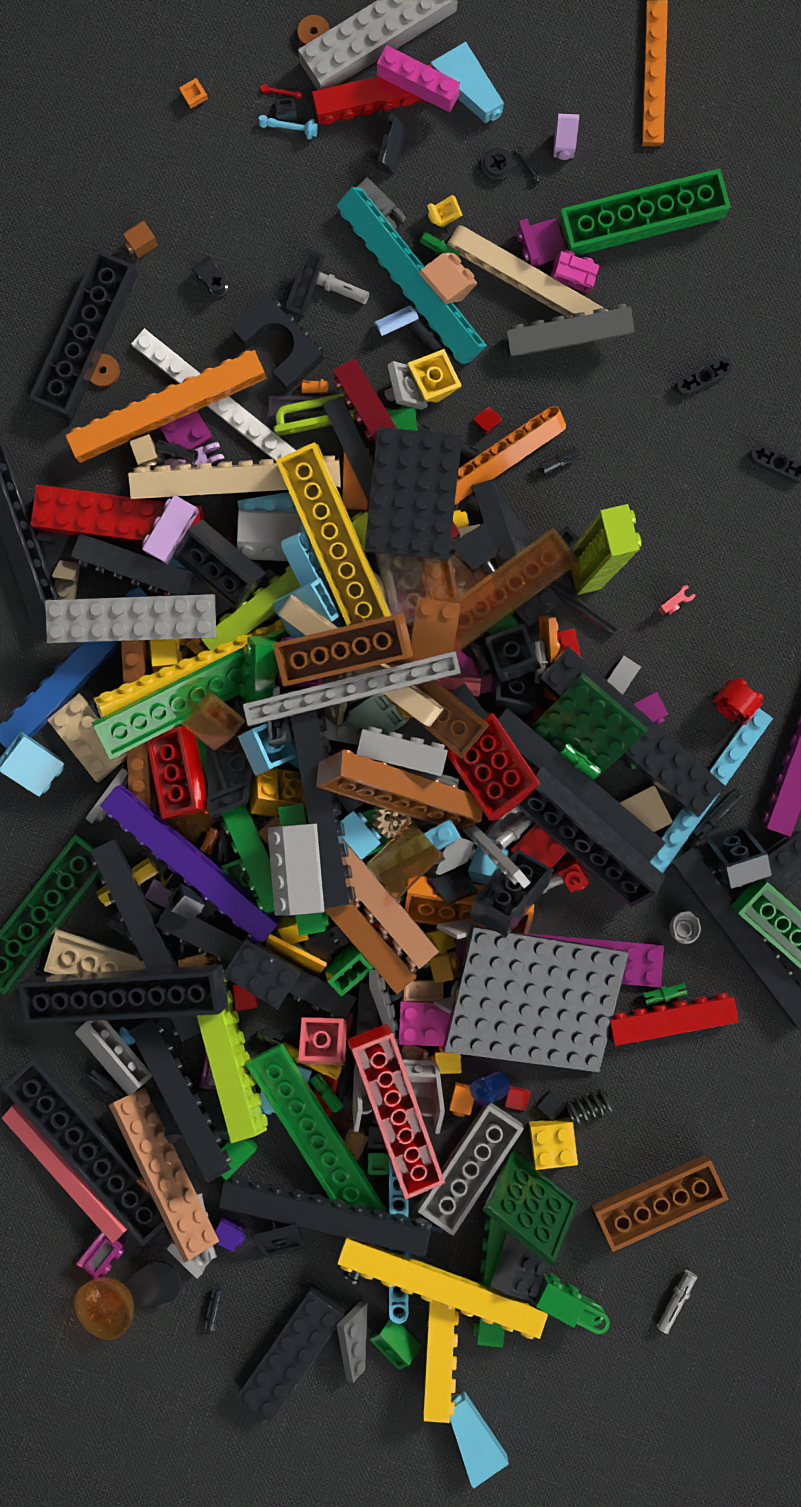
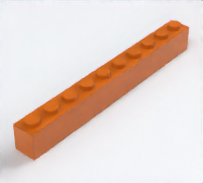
[66,350,267,463]

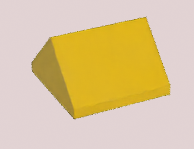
[407,349,462,402]

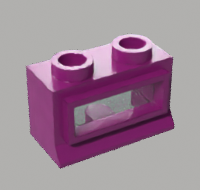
[76,1232,126,1279]

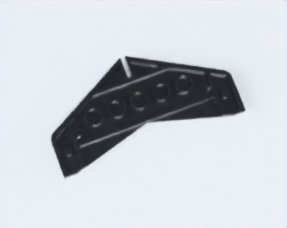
[187,656,263,819]

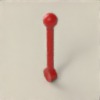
[261,84,302,99]

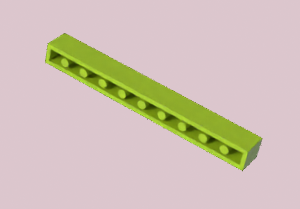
[201,512,368,650]

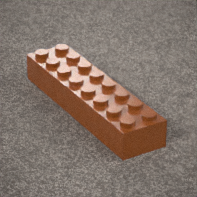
[316,750,482,830]

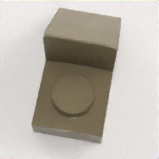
[52,560,81,600]

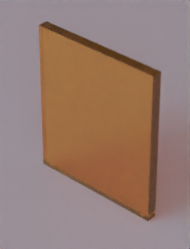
[367,820,443,900]

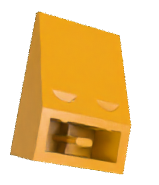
[250,768,306,816]

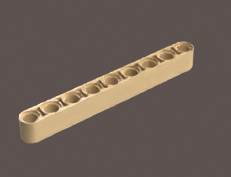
[447,225,608,318]
[278,595,443,727]

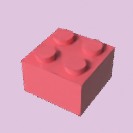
[299,1018,347,1066]

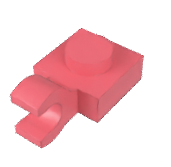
[658,586,695,616]

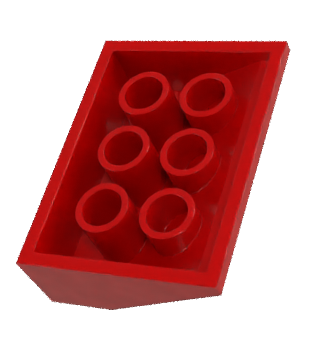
[446,713,540,820]

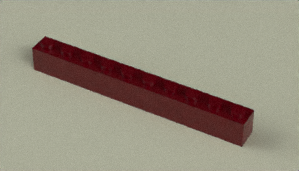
[332,358,460,544]

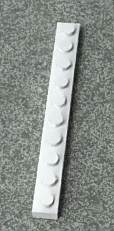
[132,329,296,462]

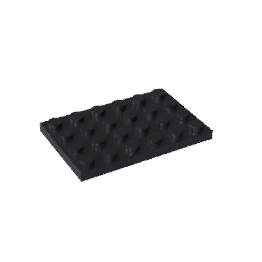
[364,427,462,561]

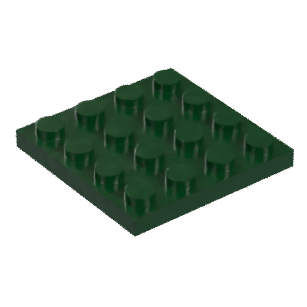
[530,673,648,781]
[483,1149,578,1266]

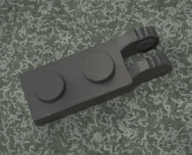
[357,177,406,229]

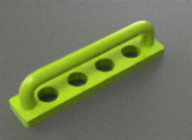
[274,393,356,436]

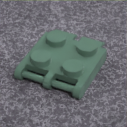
[346,693,408,737]

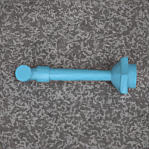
[259,115,318,140]

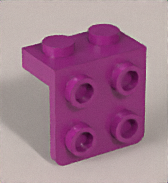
[516,219,566,267]

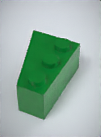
[239,636,279,703]

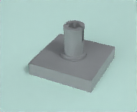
[385,361,428,410]

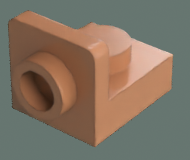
[400,1045,431,1061]

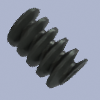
[566,1089,613,1125]

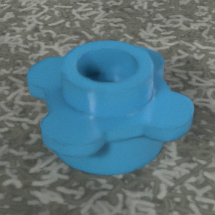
[116,1027,135,1048]

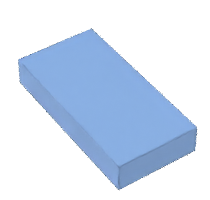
[374,306,419,336]

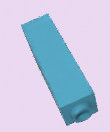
[431,42,504,123]
[450,1391,509,1489]

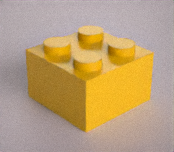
[529,1117,578,1170]

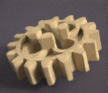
[372,807,414,839]

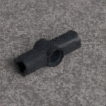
[457,614,496,676]

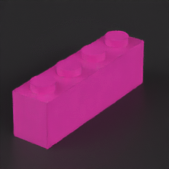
[377,45,460,112]

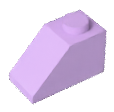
[553,114,579,160]

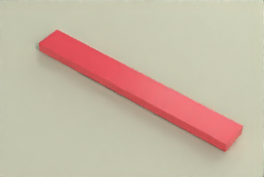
[2,1104,127,1243]

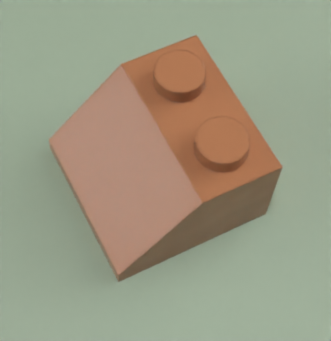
[419,253,477,304]

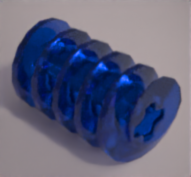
[469,1071,510,1106]

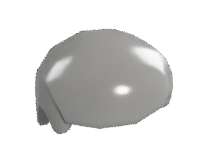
[669,911,701,944]

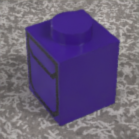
[215,1215,246,1252]

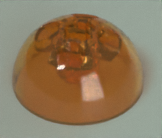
[75,1277,134,1340]

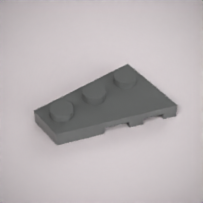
[337,1301,367,1383]

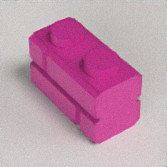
[550,250,599,293]

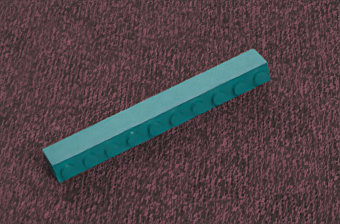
[336,187,487,364]

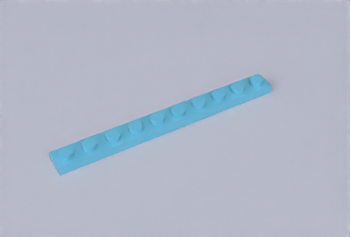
[650,709,773,873]

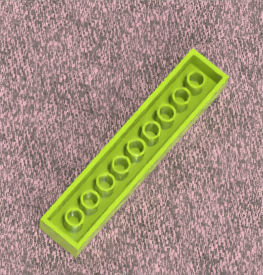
[567,504,641,595]

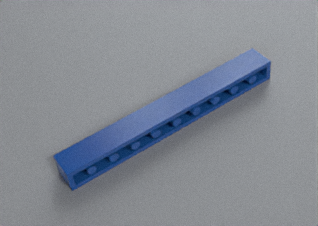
[0,587,149,749]

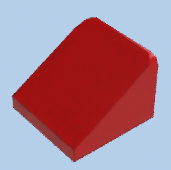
[473,407,502,435]
[505,1086,530,1111]

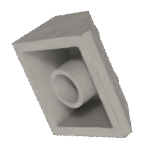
[435,838,476,875]

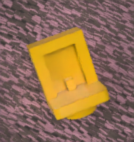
[427,195,463,228]

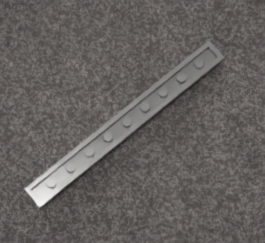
[243,652,461,726]

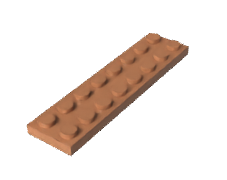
[109,1088,219,1263]

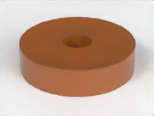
[298,15,330,46]
[90,354,120,388]

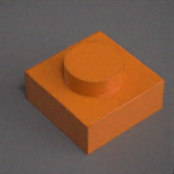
[179,78,208,109]

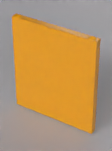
[265,934,326,976]

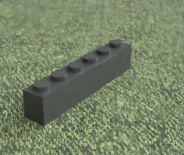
[507,304,635,357]

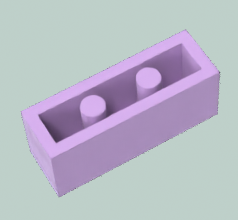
[143,495,199,564]

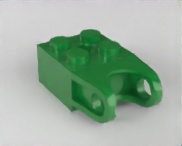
[534,1273,610,1334]

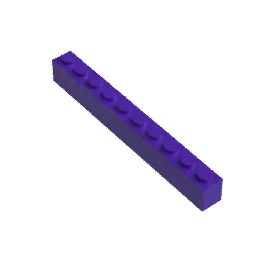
[100,784,281,943]

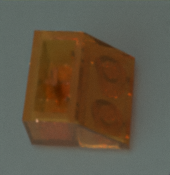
[182,691,246,751]

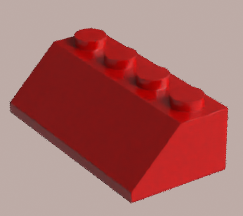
[146,726,208,819]

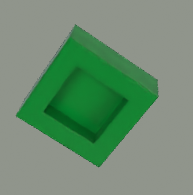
[368,1151,389,1175]

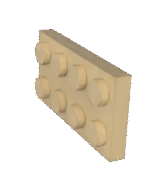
[48,694,127,783]

